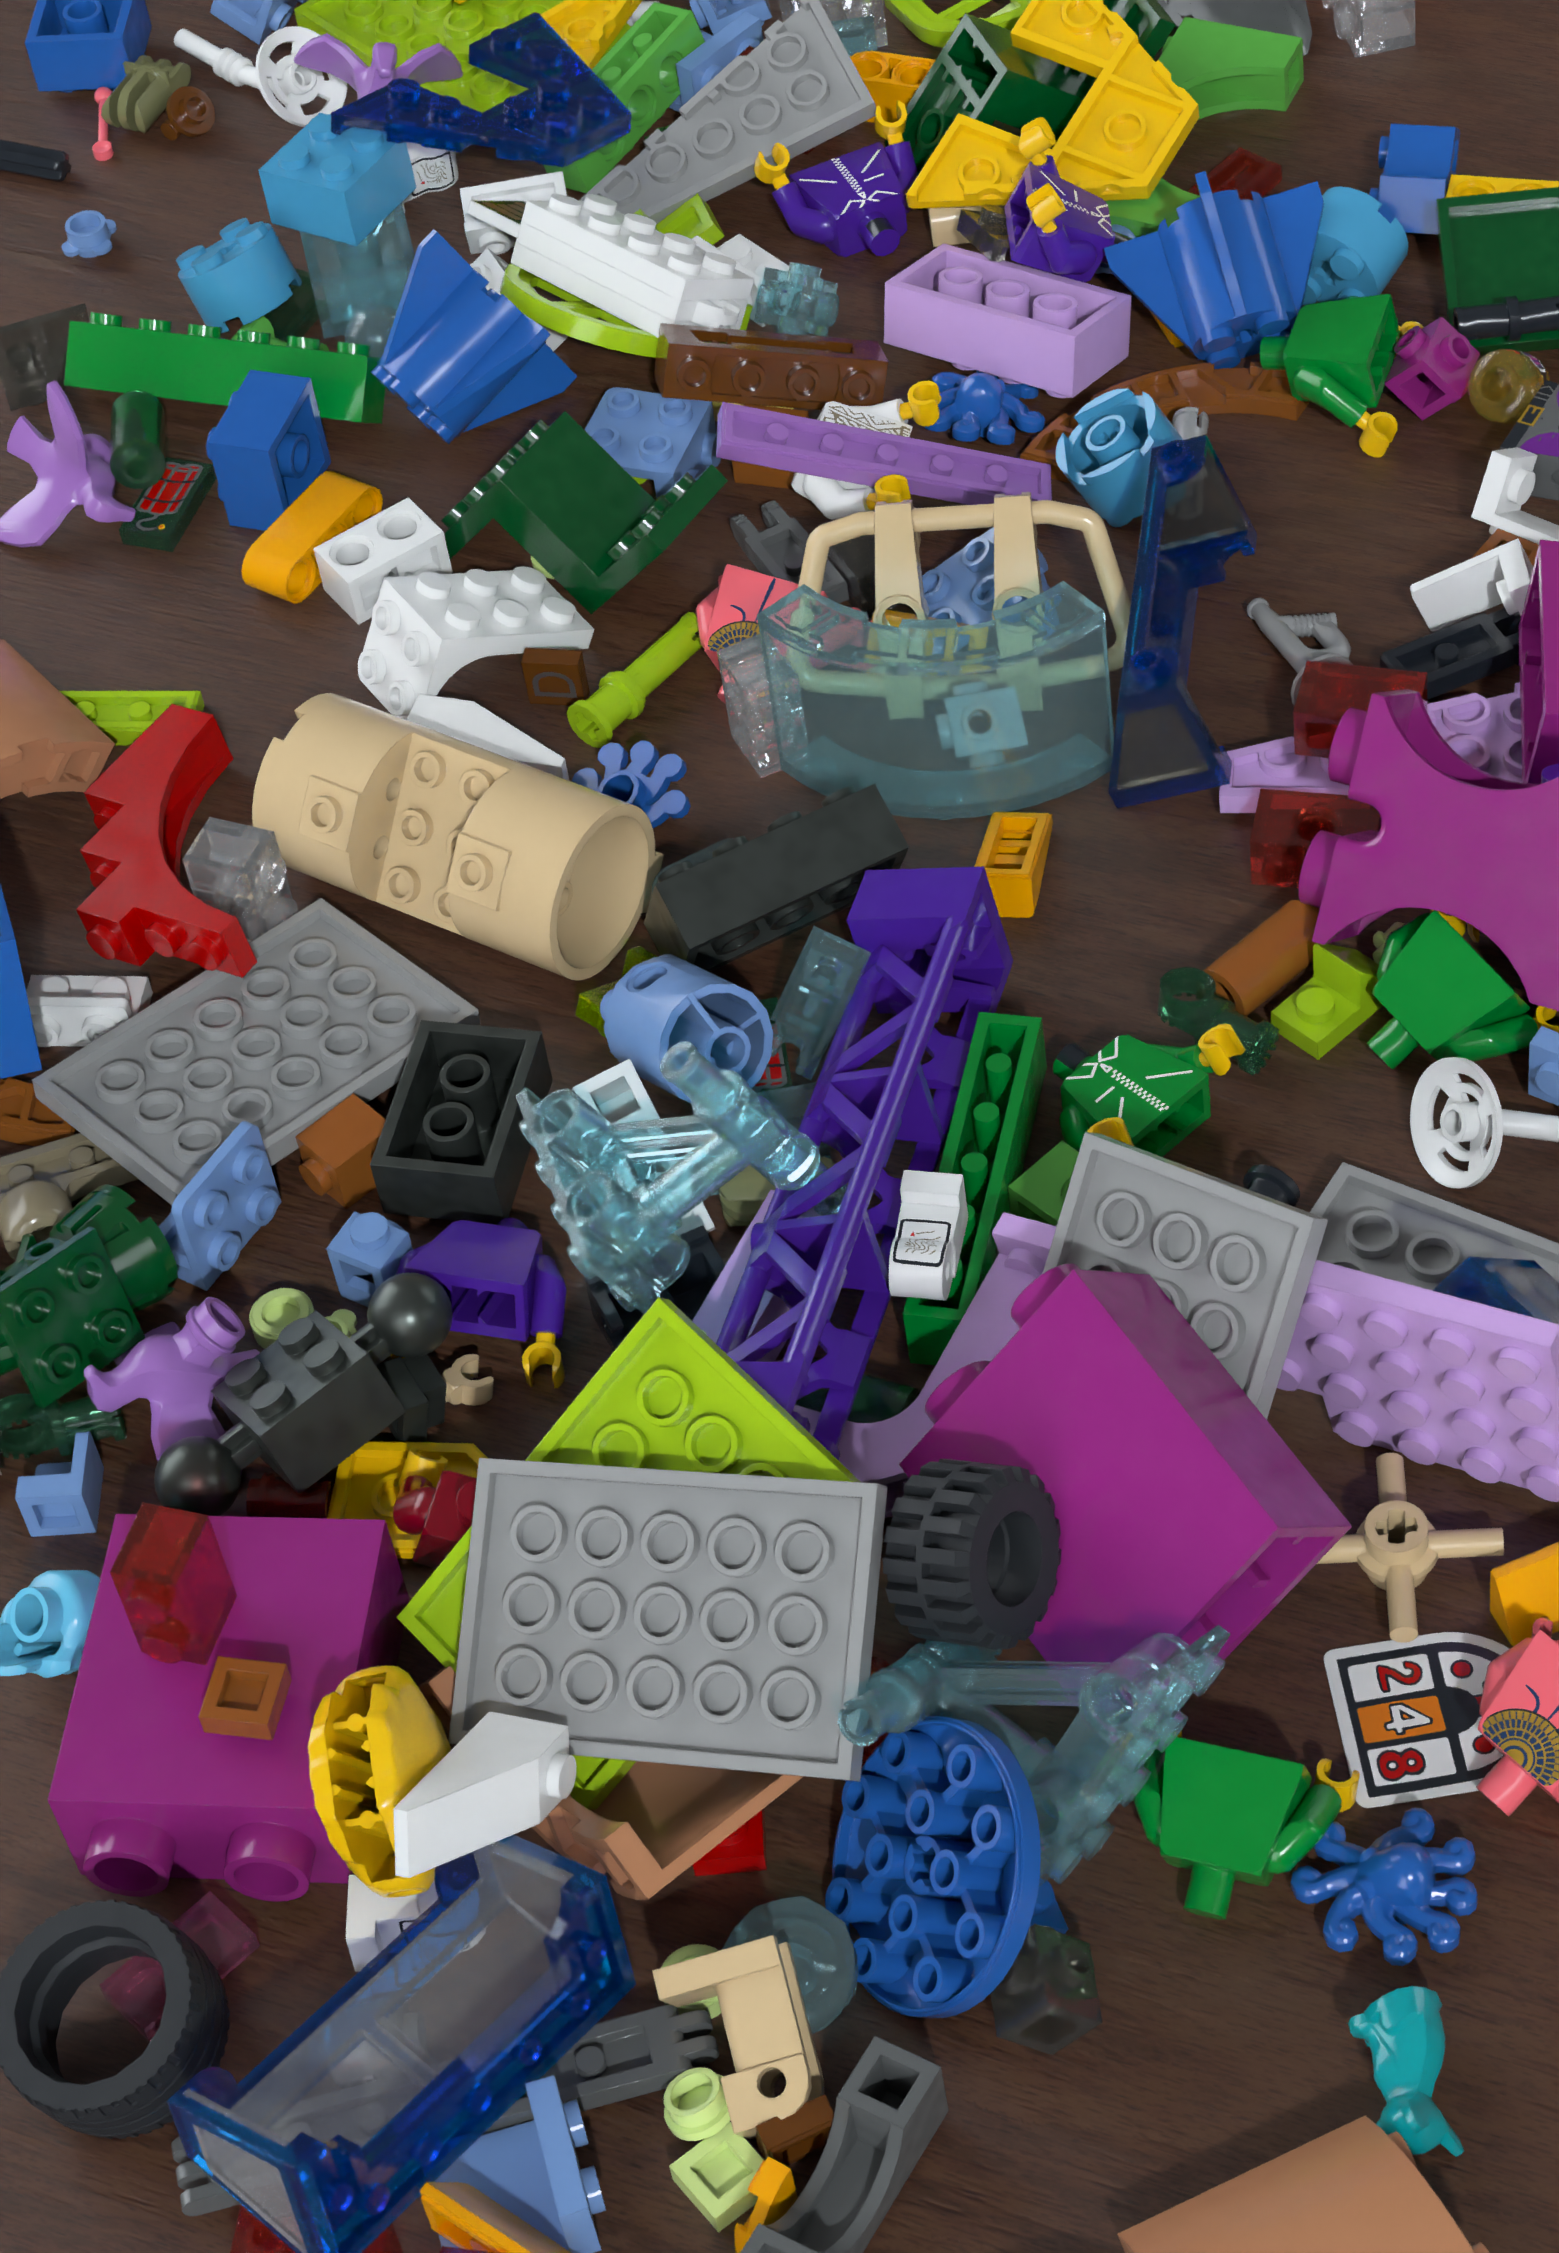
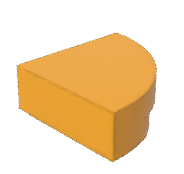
[734,2156,798,2253]

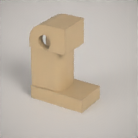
[652,1935,825,2139]

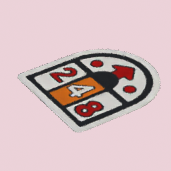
[1324,1632,1509,1808]

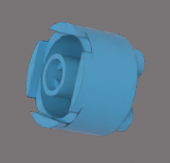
[1303,187,1409,305]
[175,218,302,334]
[1056,388,1189,527]

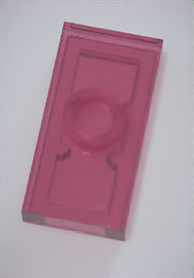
[99,1891,260,2041]

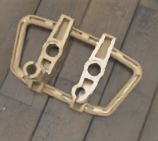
[786,492,1140,716]

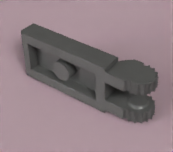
[730,500,849,606]

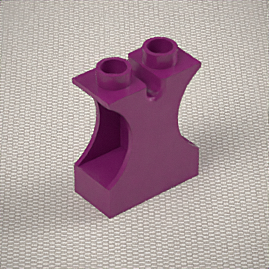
[1299,689,1559,1011]

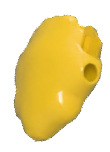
[307,1665,452,1898]

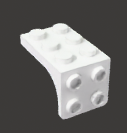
[358,566,594,720]

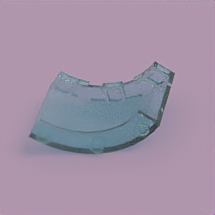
[757,581,1116,820]

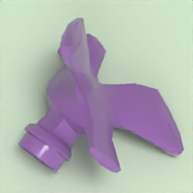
[294,33,463,132]
[0,381,136,548]
[84,1297,260,1476]

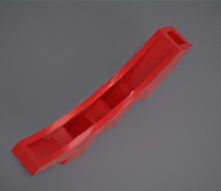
[76,704,257,978]

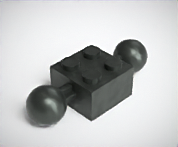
[154,1273,453,1516]

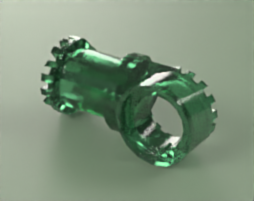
[1157,967,1279,1076]
[0,1393,127,1459]

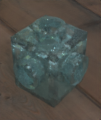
[754,262,839,337]

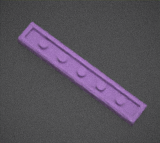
[716,402,1052,505]

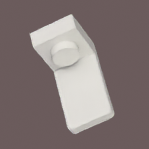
[1471,447,1559,544]
[1410,539,1533,632]

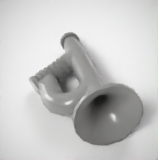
[1246,598,1358,718]

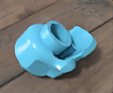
[0,1570,100,1678]

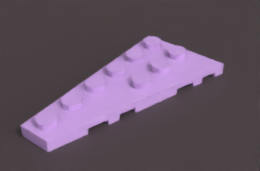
[1219,682,1523,813]

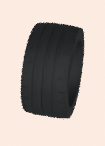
[0,1900,230,2139]

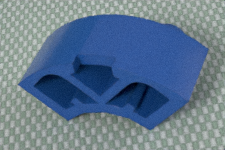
[1369,124,1460,234]

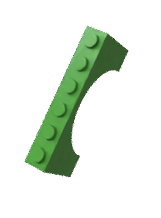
[1105,17,1304,238]

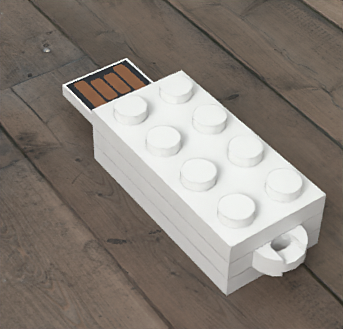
[467,194,755,342]

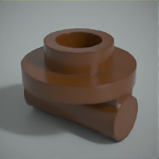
[161,86,215,141]

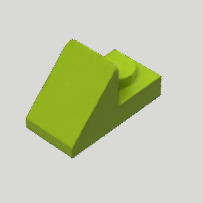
[1271,943,1383,1060]

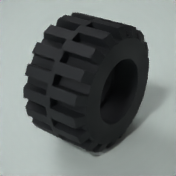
[883,1459,1061,1650]

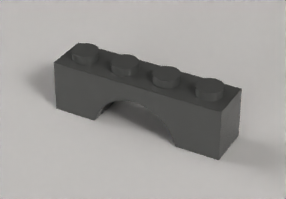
[740,2036,949,2253]

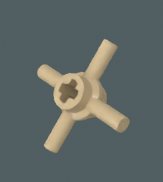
[1317,1453,1504,1643]

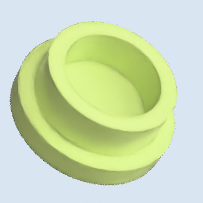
[664,2067,730,2141]

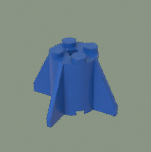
[1104,171,1324,369]
[371,229,578,444]

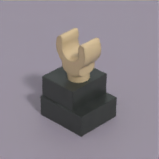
[376,1354,494,1442]

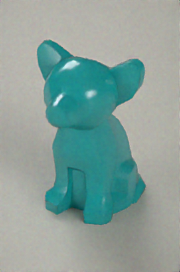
[1348,1986,1464,2157]

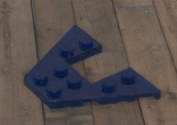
[331,12,631,167]

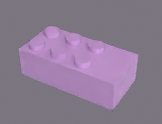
[884,243,1132,398]

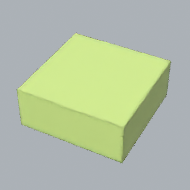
[669,2122,763,2233]

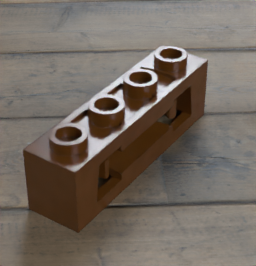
[654,323,888,410]

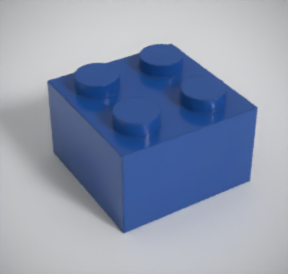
[25,0,152,92]
[206,370,331,531]

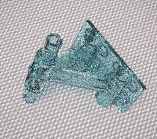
[515,1041,847,1314]
[838,1625,1230,1887]

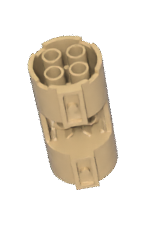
[252,693,664,980]

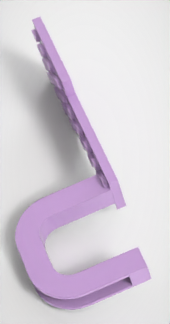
[692,1190,1559,1518]

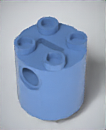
[600,954,773,1107]

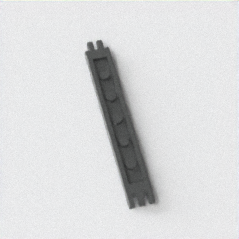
[171,2005,720,2216]

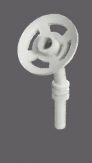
[174,26,347,127]
[1410,1057,1559,1189]

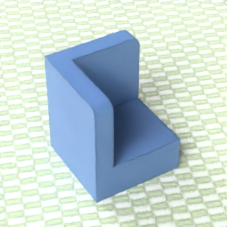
[15,1431,104,1537]

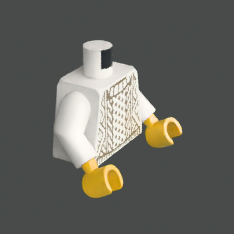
[791,380,941,519]

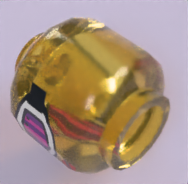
[1468,349,1550,425]

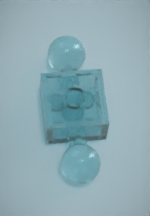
[300,203,415,357]

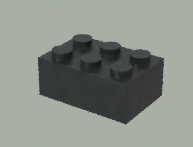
[370,1020,553,1225]

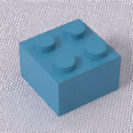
[258,113,417,246]

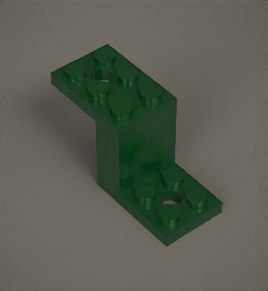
[884,0,1176,175]
[441,411,728,614]

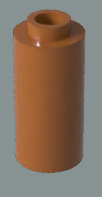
[1199,900,1331,1022]

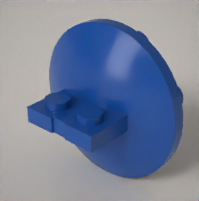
[825,1716,1068,2018]

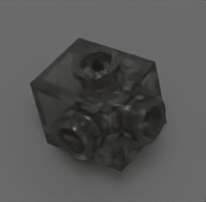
[990,1924,1103,2055]

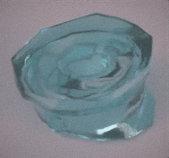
[722,1896,858,2034]

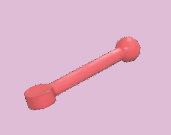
[92,86,114,161]

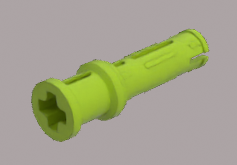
[567,612,702,748]

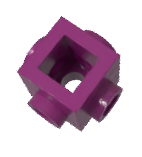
[1384,316,1480,421]

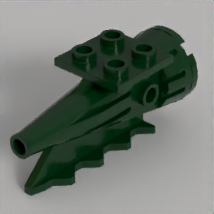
[0,1184,178,1408]

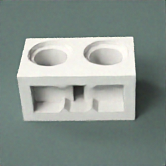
[313,497,453,625]

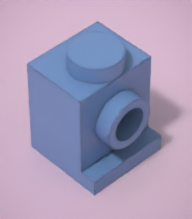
[326,1211,413,1307]

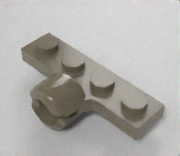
[0,1133,138,1260]

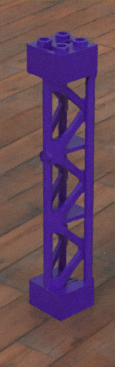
[716,866,1013,1460]

